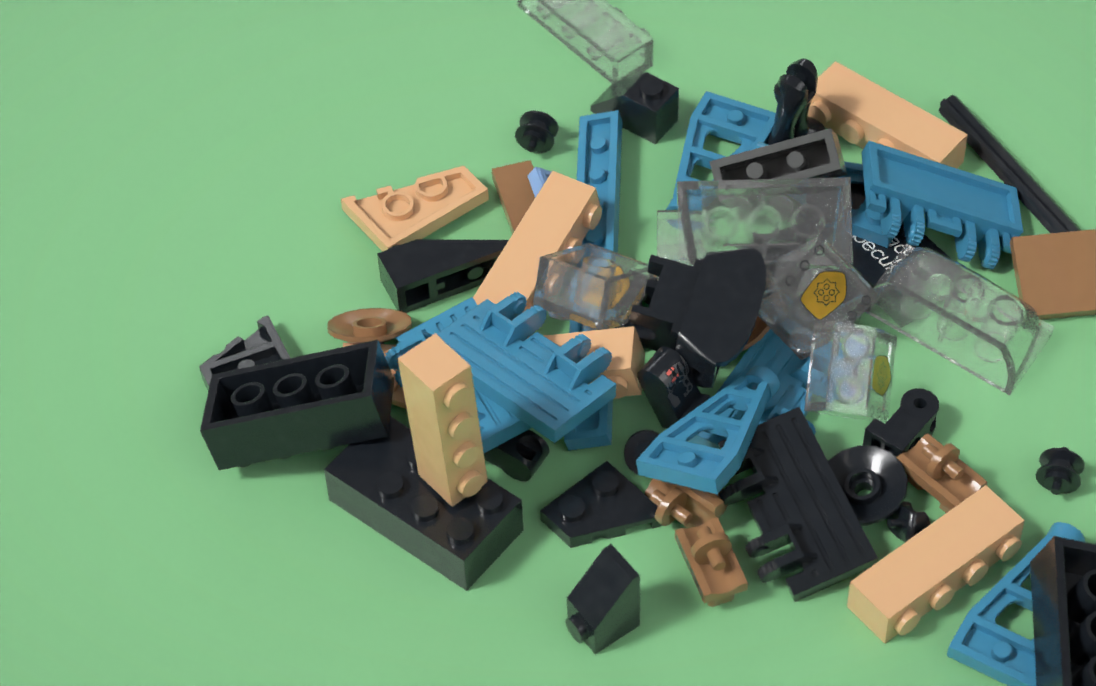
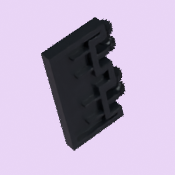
[718,407,878,602]

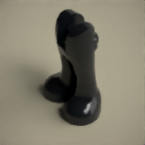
[767,58,826,145]

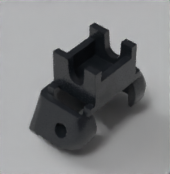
[630,248,766,388]

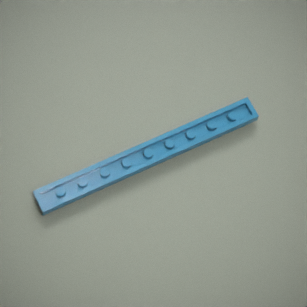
[564,110,622,451]

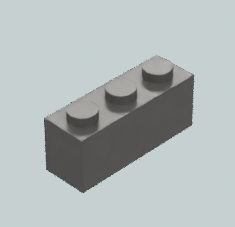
[709,128,847,207]

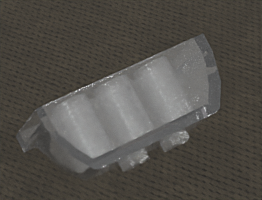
[677,177,853,267]
[861,243,1055,396]

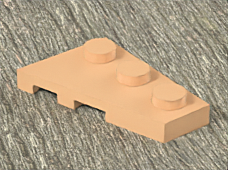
[341,166,489,252]

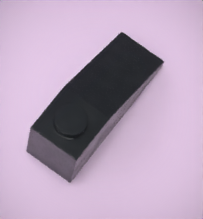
[377,239,509,313]

